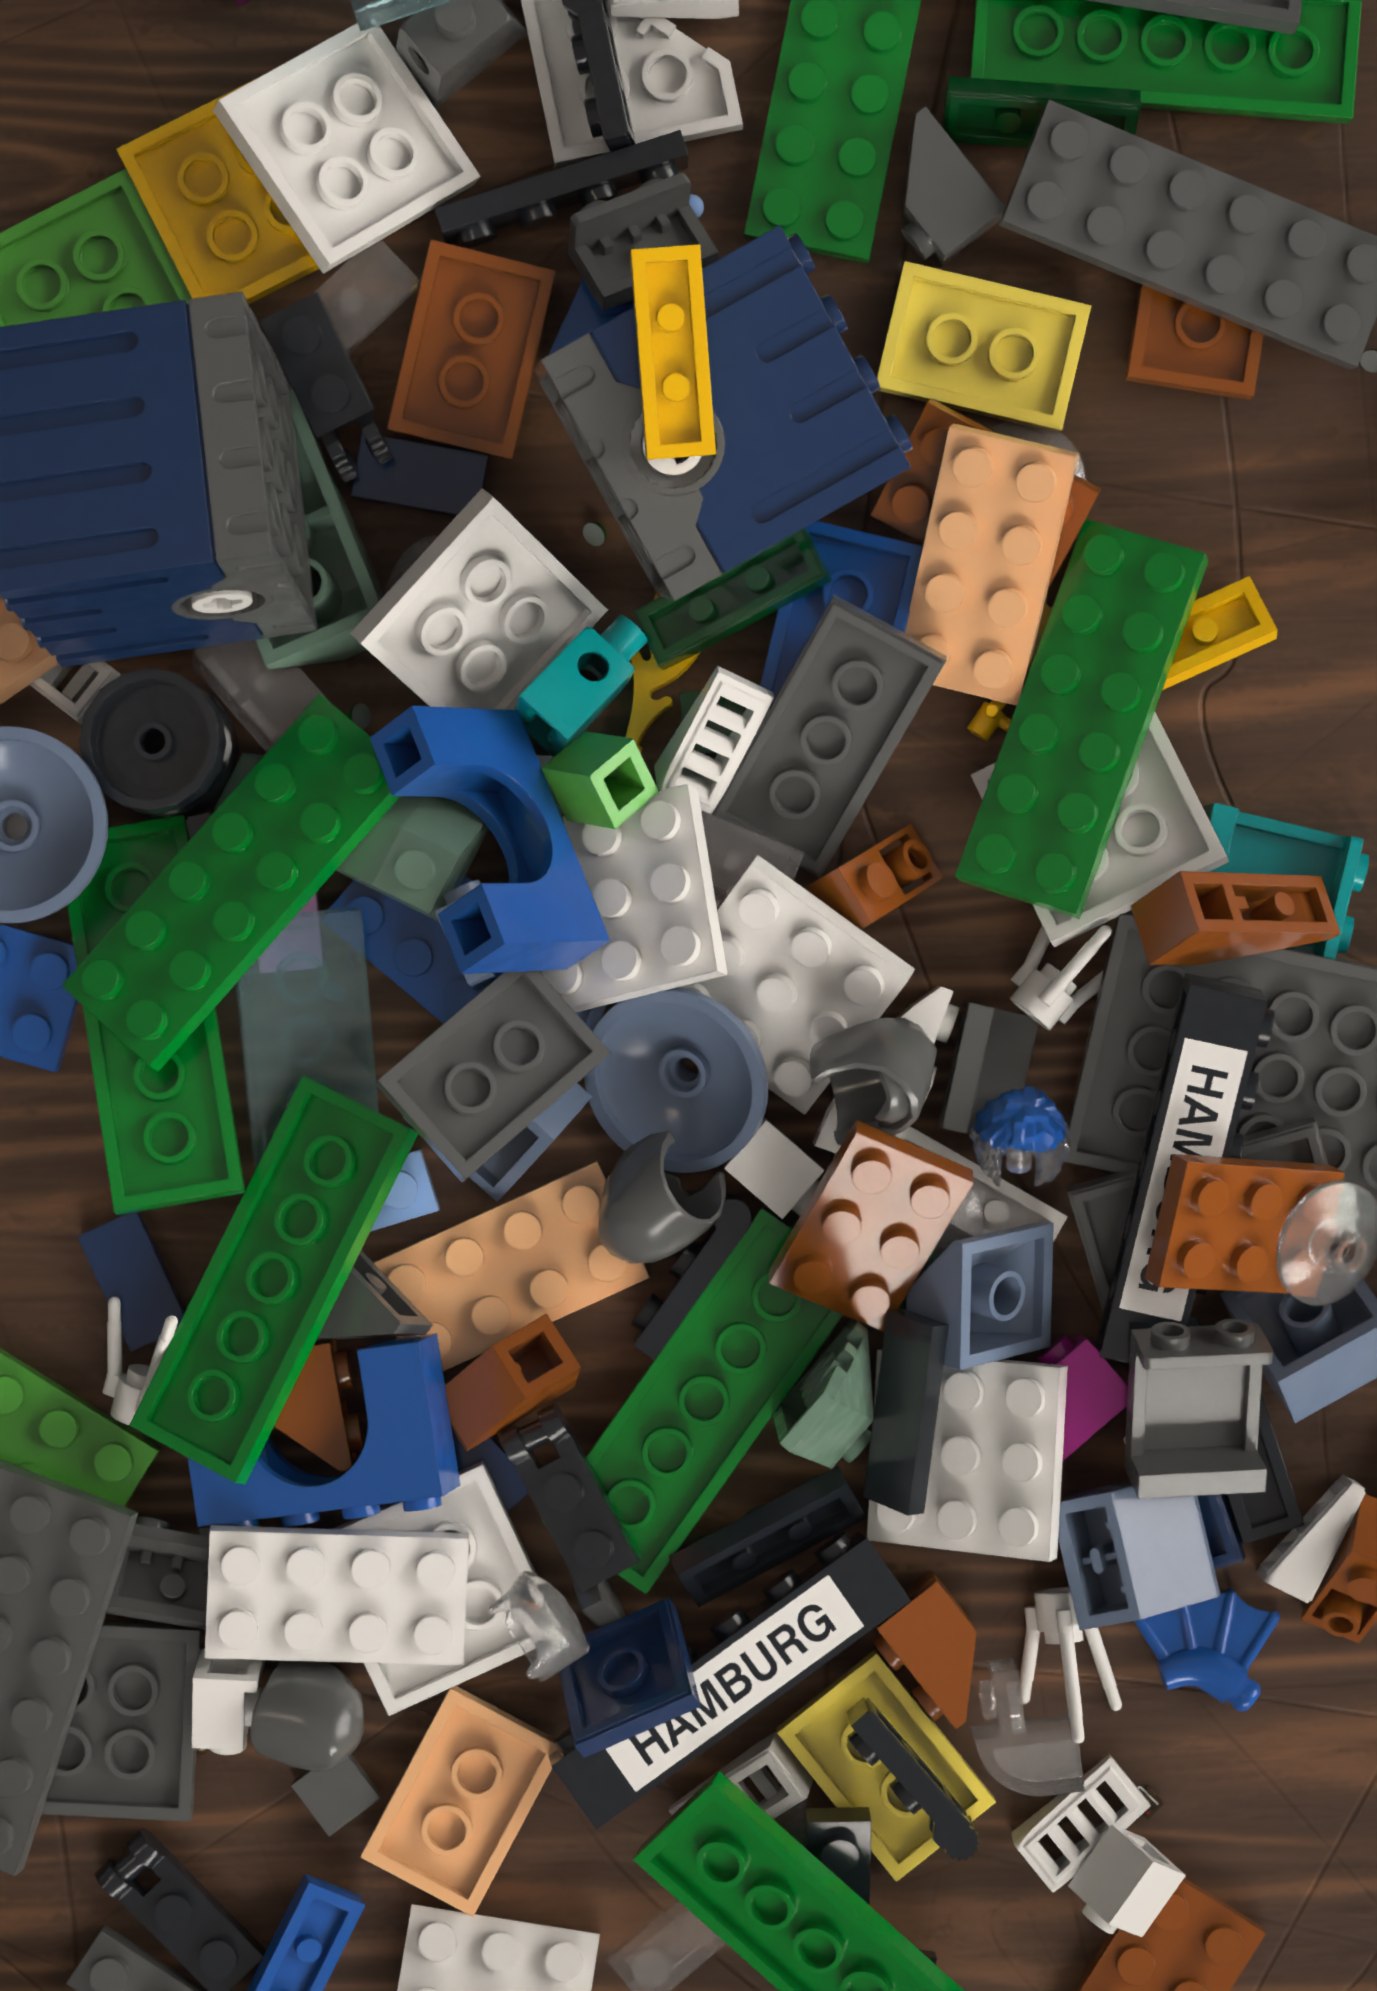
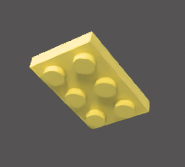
[877,261,1092,434]
[776,1649,996,1882]

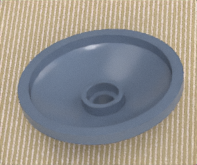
[0,726,108,923]
[584,987,768,1173]

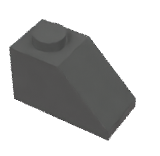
[901,106,1005,268]
[317,1250,433,1340]

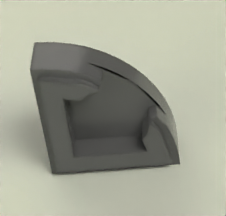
[570,1573,626,1628]

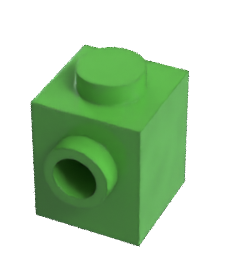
[541,731,659,829]

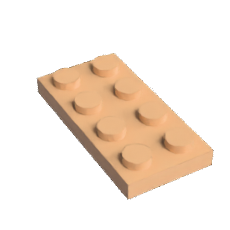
[905,423,1079,706]
[373,1161,650,1371]

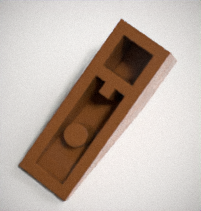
[1131,871,1341,965]

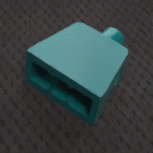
[514,615,648,757]

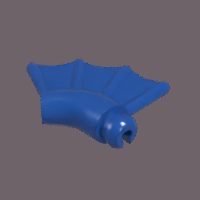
[1134,1589,1280,1712]

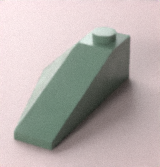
[256,388,385,669]
[214,753,489,922]
[773,1318,874,1469]

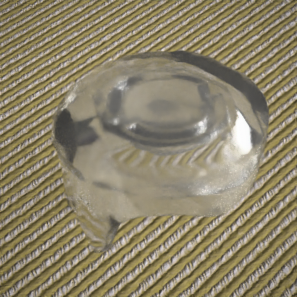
[488,1570,590,1682]

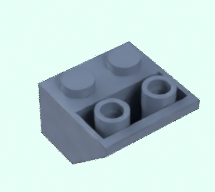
[1058,1481,1220,1631]

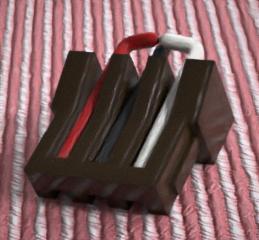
[1137,1786,1164,1819]

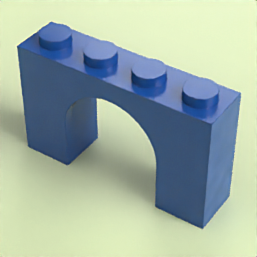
[370,706,610,974]
[187,1333,460,1527]

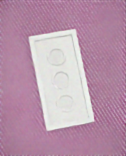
[205,1525,469,1666]

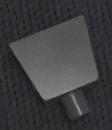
[396,0,527,109]

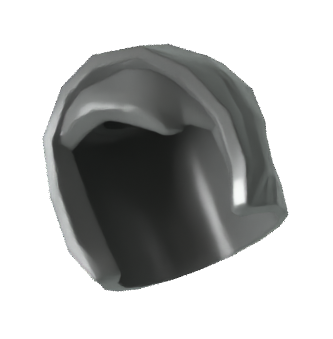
[810,1018,937,1145]
[598,1131,726,1264]
[250,1661,364,1772]

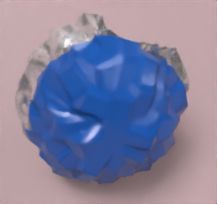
[969,1086,1072,1187]

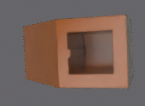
[804,824,943,929]
[445,1313,581,1451]
[274,1339,365,1471]
[1301,1494,1377,1644]
[873,1571,977,1729]

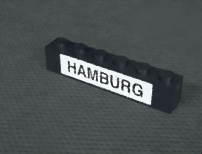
[1096,973,1275,1363]
[548,1532,911,1830]

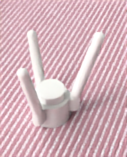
[1010,925,1112,1031]
[102,1297,178,1425]
[1017,1587,1122,1743]

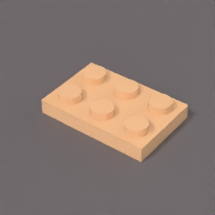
[361,1686,557,1917]

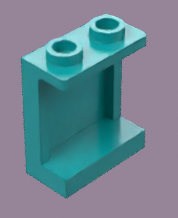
[1204,803,1369,959]

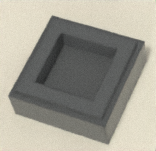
[291,1754,382,1836]

